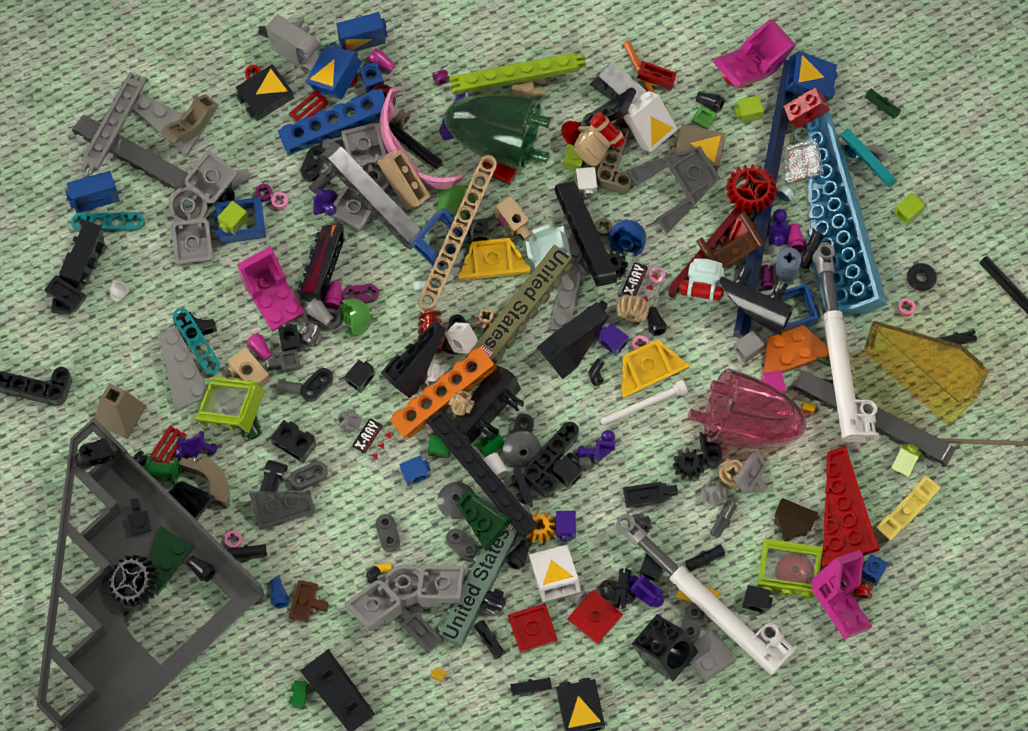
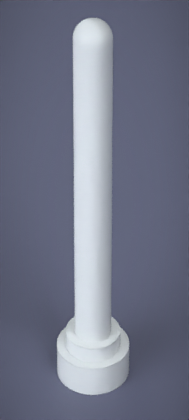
[600,380,688,425]

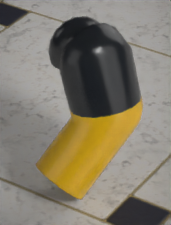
[366,563,392,584]

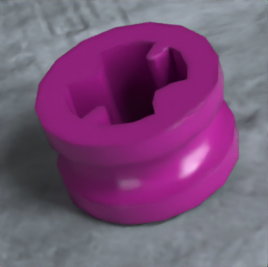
[432,70,450,86]
[255,184,273,202]

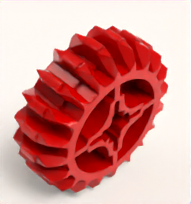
[726,164,777,214]

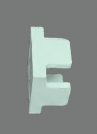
[525,225,572,268]

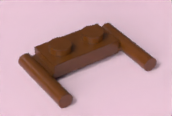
[696,211,765,268]

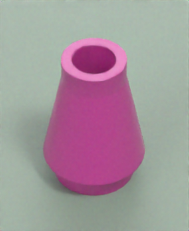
[368,48,396,73]
[787,223,806,252]
[324,281,342,310]
[246,332,272,362]

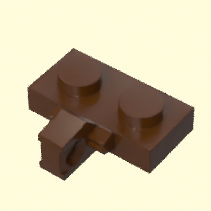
[289,580,329,623]

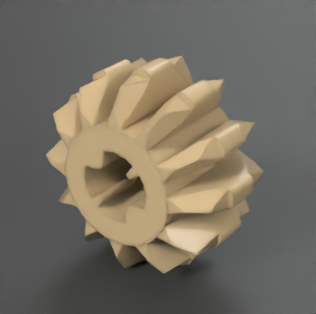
[617,295,649,323]

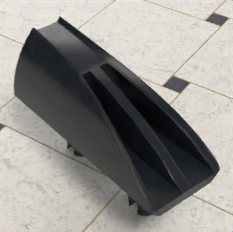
[720,265,793,335]
[461,365,524,444]
[300,649,375,731]

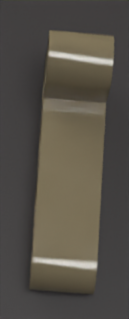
[597,118,632,194]

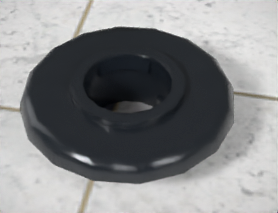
[907,263,937,291]

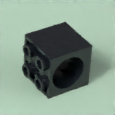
[632,614,698,682]

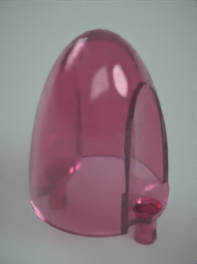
[688,368,807,449]

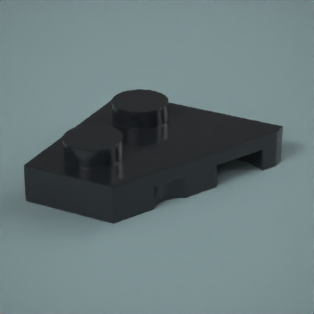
[169,481,215,520]

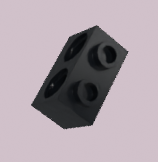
[270,420,316,464]

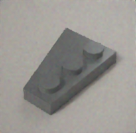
[249,491,316,529]

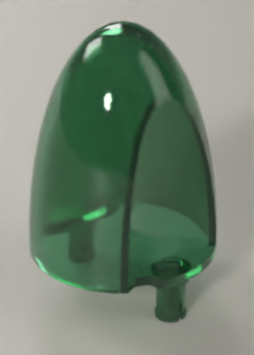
[444,94,551,171]

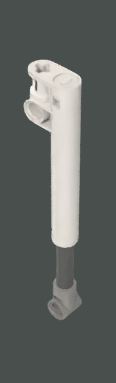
[812,242,880,442]
[616,514,797,675]

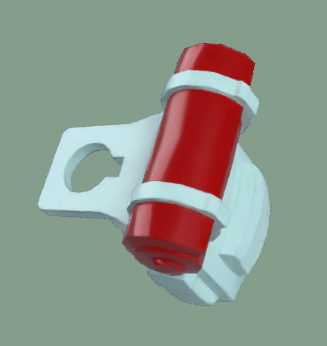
[679,259,724,302]

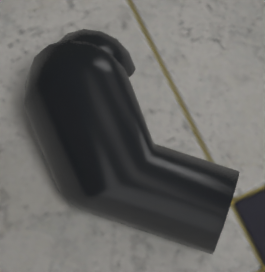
[588,358,605,386]

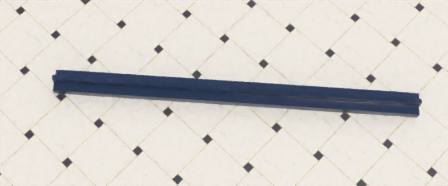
[733,59,793,338]

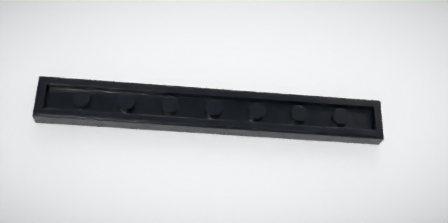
[426,410,539,539]

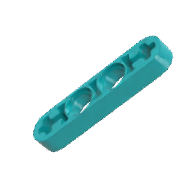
[840,128,897,188]
[71,212,145,232]
[173,308,220,374]

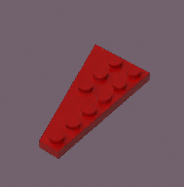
[822,446,880,569]

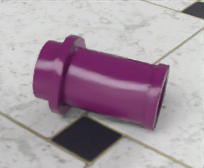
[760,264,776,290]

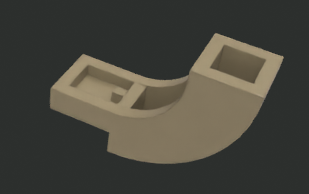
[161,94,219,143]
[179,456,230,508]

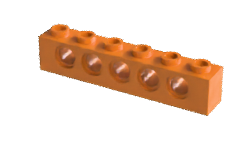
[390,347,498,440]

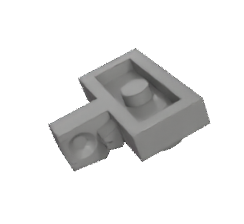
[734,452,768,493]

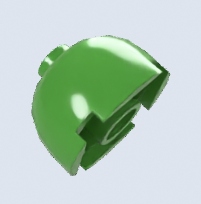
[340,298,373,337]

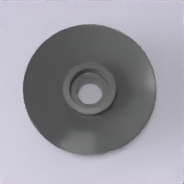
[502,431,541,468]
[437,482,475,519]

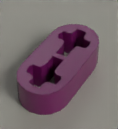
[343,284,379,303]

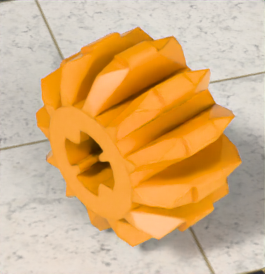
[526,511,556,544]

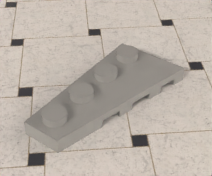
[132,94,206,157]
[159,326,207,412]

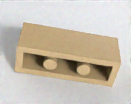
[377,149,430,209]

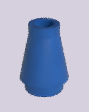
[270,578,290,609]

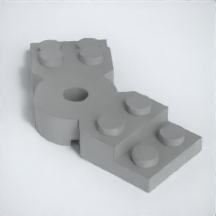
[328,122,392,232]
[169,149,238,264]
[345,565,465,631]

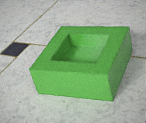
[691,105,717,129]

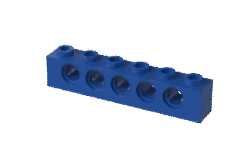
[278,89,385,155]

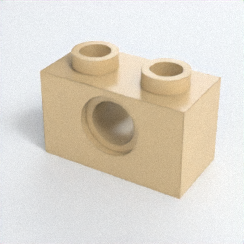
[228,347,271,392]

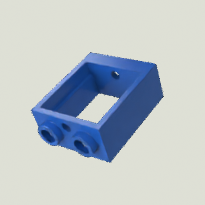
[65,171,120,214]
[213,197,266,244]
[409,209,470,269]
[767,284,820,336]

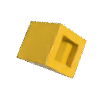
[802,401,816,415]
[430,667,447,682]

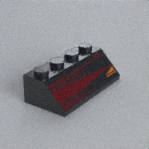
[297,223,345,303]

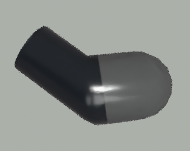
[566,452,594,470]

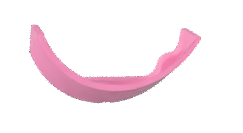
[380,87,465,190]

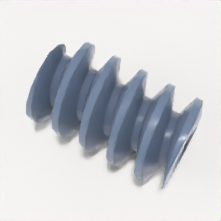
[775,247,801,283]

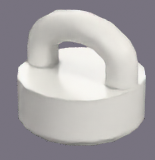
[109,280,129,302]

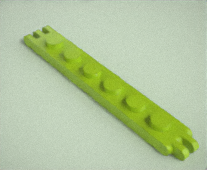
[449,53,586,95]

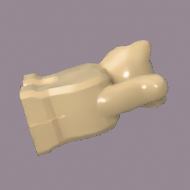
[512,78,547,98]

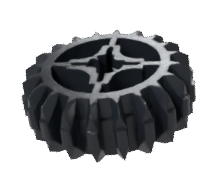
[107,554,161,609]

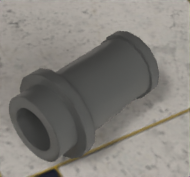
[277,379,302,395]

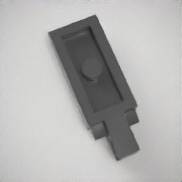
[399,607,443,654]

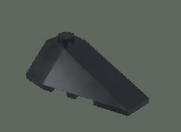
[537,302,609,379]
[381,321,445,398]

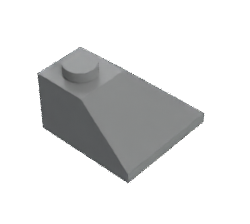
[690,629,737,683]

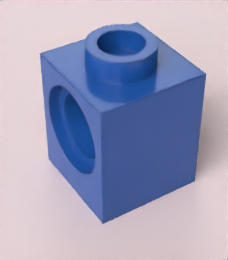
[359,62,384,93]
[399,455,431,486]
[862,554,888,585]

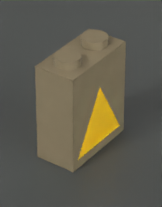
[671,124,726,172]

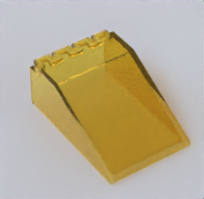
[863,321,989,426]

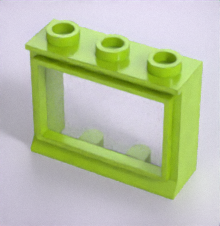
[194,376,265,433]
[757,539,823,599]

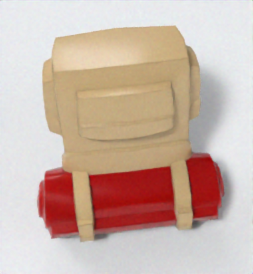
[573,112,626,166]

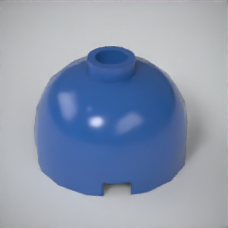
[608,219,647,256]

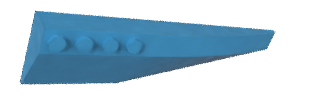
[808,111,888,317]

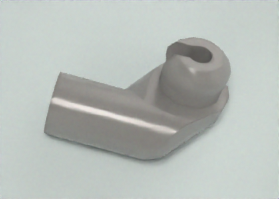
[866,144,888,161]

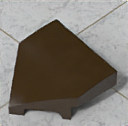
[774,498,818,542]

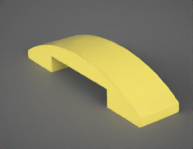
[875,476,941,541]

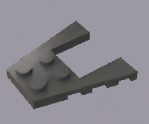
[626,146,720,234]

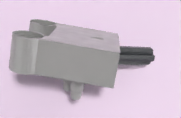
[258,14,320,73]

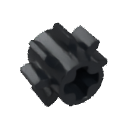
[483,588,507,614]

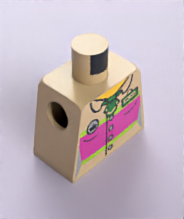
[493,196,532,241]

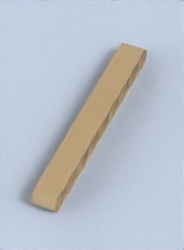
[418,155,497,312]

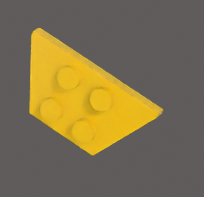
[458,238,531,281]
[622,339,690,398]

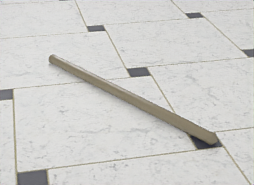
[939,438,1028,446]

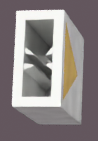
[623,91,678,152]
[529,545,581,602]

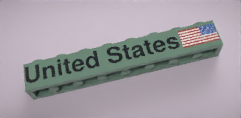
[438,501,530,648]

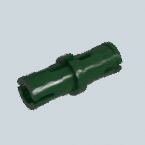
[865,88,901,119]

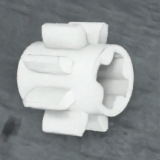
[424,363,444,385]

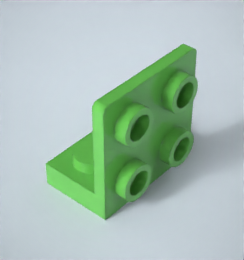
[437,179,477,221]

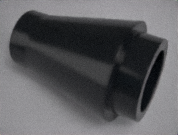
[696,91,725,112]
[647,307,667,336]
[507,540,531,570]
[186,555,216,582]

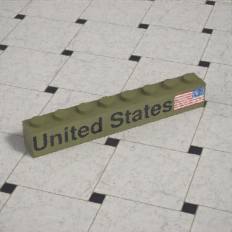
[464,244,574,372]

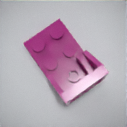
[713,19,796,88]
[237,246,304,332]
[812,550,873,640]

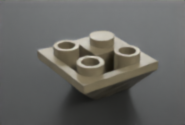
[95,383,146,439]

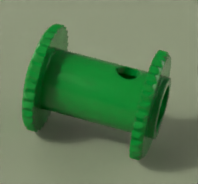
[145,456,180,485]

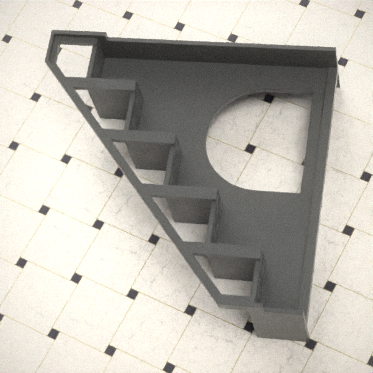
[36,418,267,731]

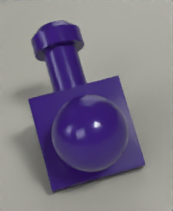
[313,187,337,216]
[768,209,789,247]
[578,430,616,464]
[175,431,218,461]
[629,575,664,607]

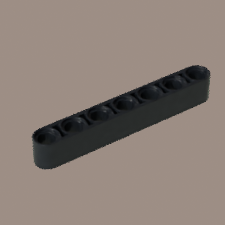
[555,181,617,287]

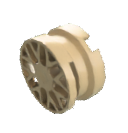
[718,460,743,489]

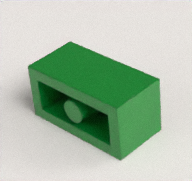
[476,433,505,457]
[290,680,308,708]

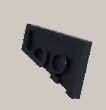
[581,87,636,126]

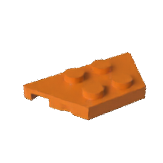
[764,325,829,373]

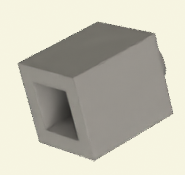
[734,330,765,363]

